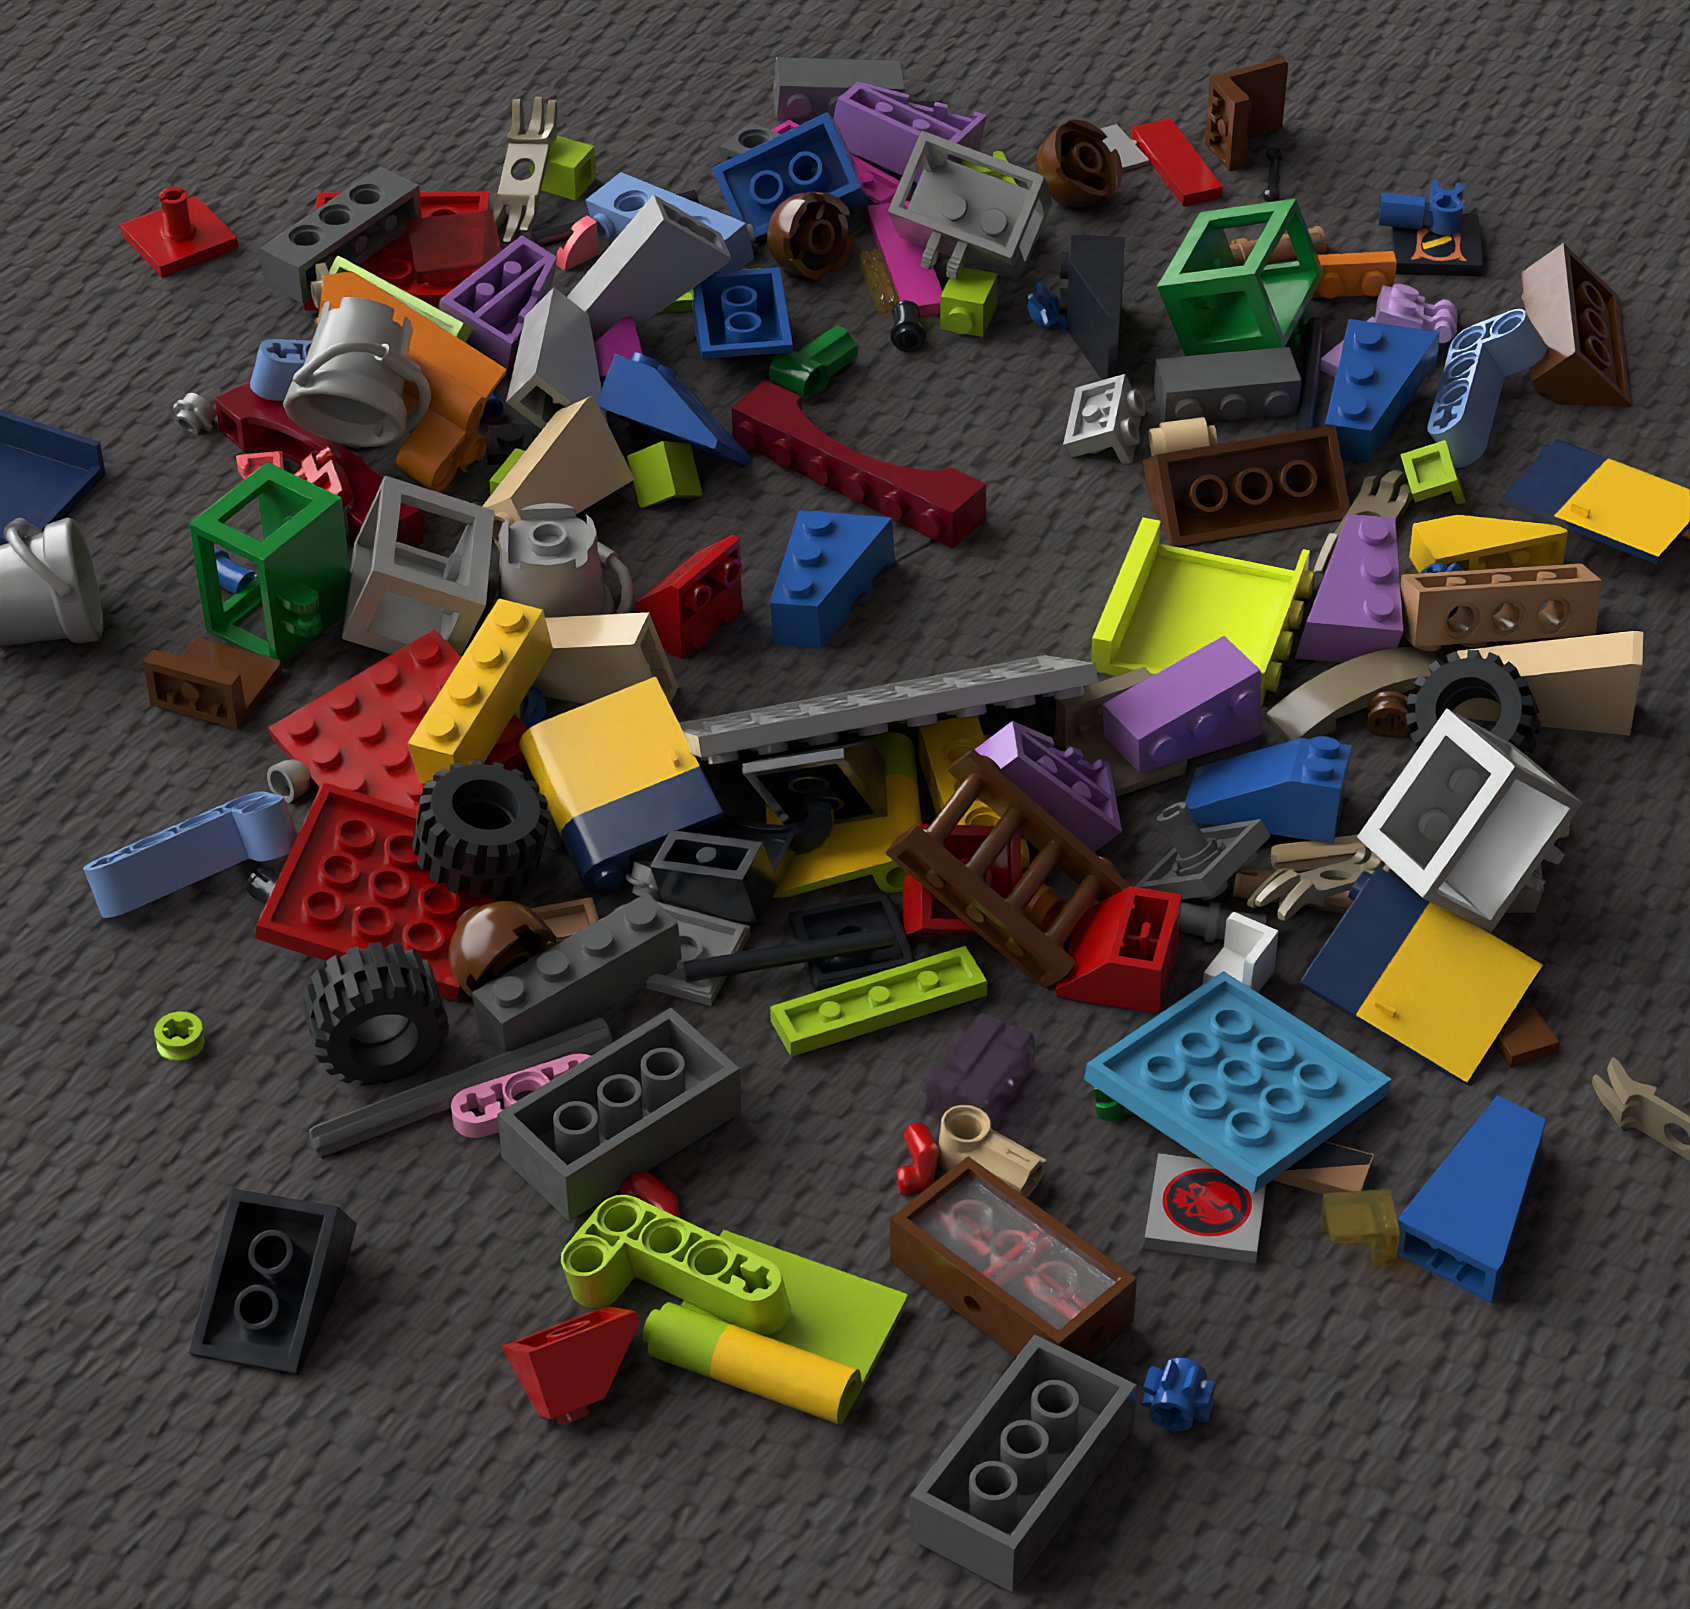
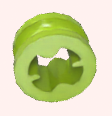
[154,1011,205,1062]

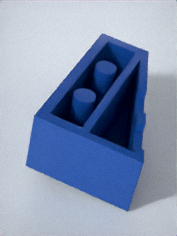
[1325,319,1440,463]
[770,510,895,649]

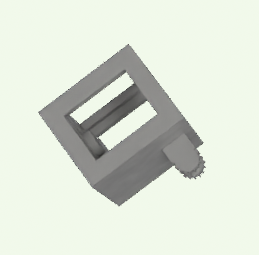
[888,130,1052,281]
[342,476,495,656]
[1357,708,1583,932]

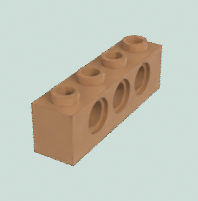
[1400,564,1602,651]

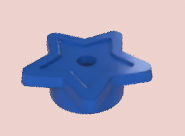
[1027,281,1067,330]

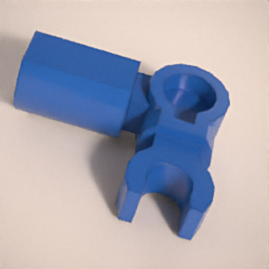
[1378,181,1464,235]

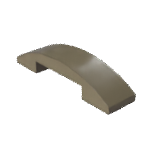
[1266,647,1445,741]

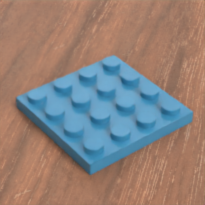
[1084,971,1392,1194]

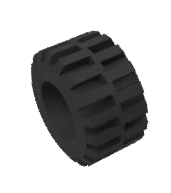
[1406,650,1541,753]
[413,760,550,898]
[302,943,449,1086]

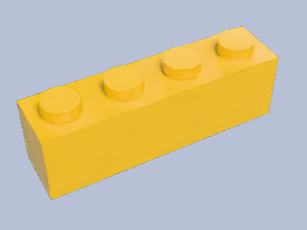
[408,599,553,784]

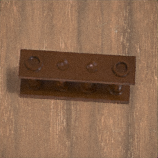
[885,749,1131,988]

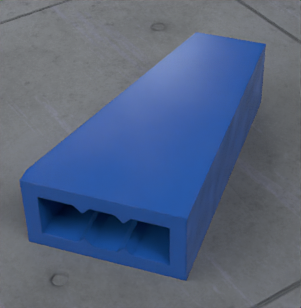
[1393,1095,1546,1304]

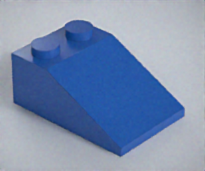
[712,112,871,241]
[692,267,793,359]
[597,352,752,466]
[1185,736,1352,844]

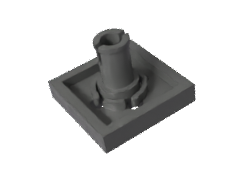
[1134,802,1271,901]

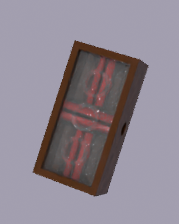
[890,1156,1137,1360]

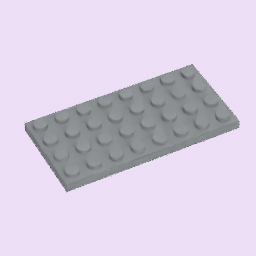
[679,655,1099,764]

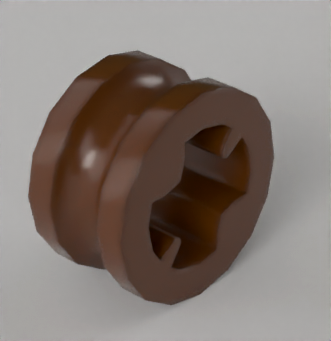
[1367,691,1411,738]

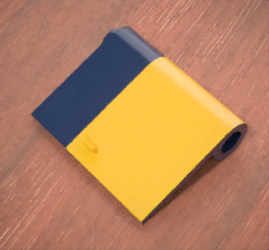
[1501,439,1690,564]
[519,677,724,892]
[1299,867,1544,1084]

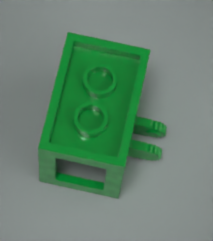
[1157,198,1324,356]
[189,462,350,665]

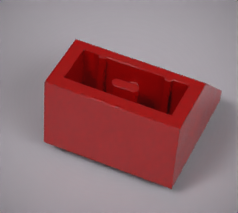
[635,535,743,659]
[1056,886,1182,1014]

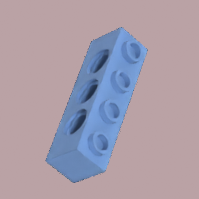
[586,172,754,272]

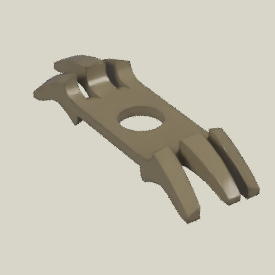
[487,97,558,243]
[1313,470,1414,573]
[1247,847,1401,921]
[1592,1057,1690,1161]

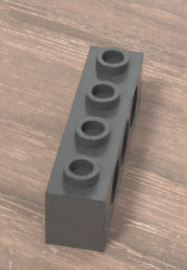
[260,166,422,304]

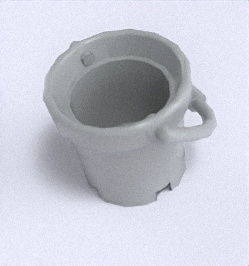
[283,297,432,447]
[491,503,634,618]
[0,518,103,647]

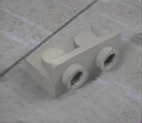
[1063,374,1145,464]

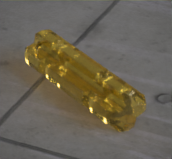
[859,249,900,314]

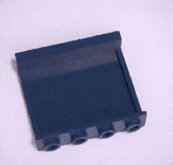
[0,410,106,546]

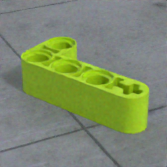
[561,1195,791,1335]

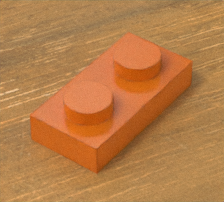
[1311,251,1397,299]

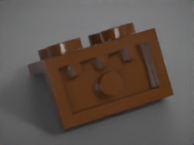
[1205,58,1288,171]
[143,638,282,730]

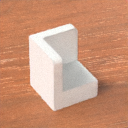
[1203,912,1279,993]

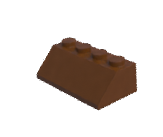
[1521,243,1632,407]
[1143,425,1350,547]

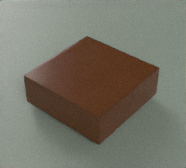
[1493,1006,1559,1068]

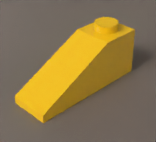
[1409,515,1568,574]

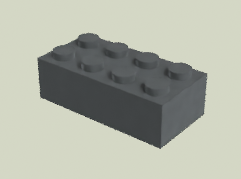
[497,1008,741,1221]
[910,1334,1137,1593]

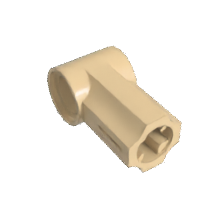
[938,1105,1047,1198]

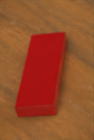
[1132,118,1223,206]

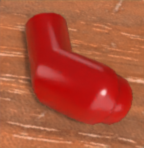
[895,1123,939,1196]
[620,1172,680,1218]

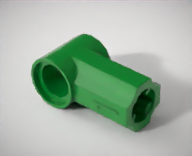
[769,325,858,402]

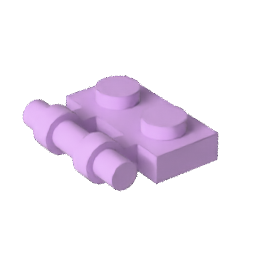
[1375,284,1458,343]

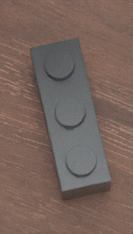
[773,57,905,122]
[1154,347,1301,422]

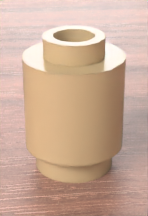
[1149,417,1218,456]

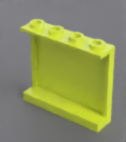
[1091,517,1315,706]

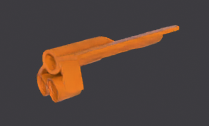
[318,271,506,492]

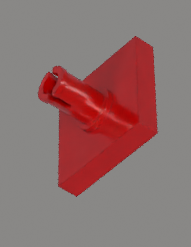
[120,187,239,278]

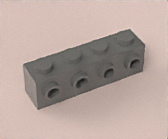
[472,893,682,1055]

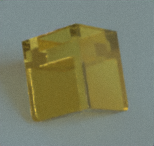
[1320,1189,1400,1267]

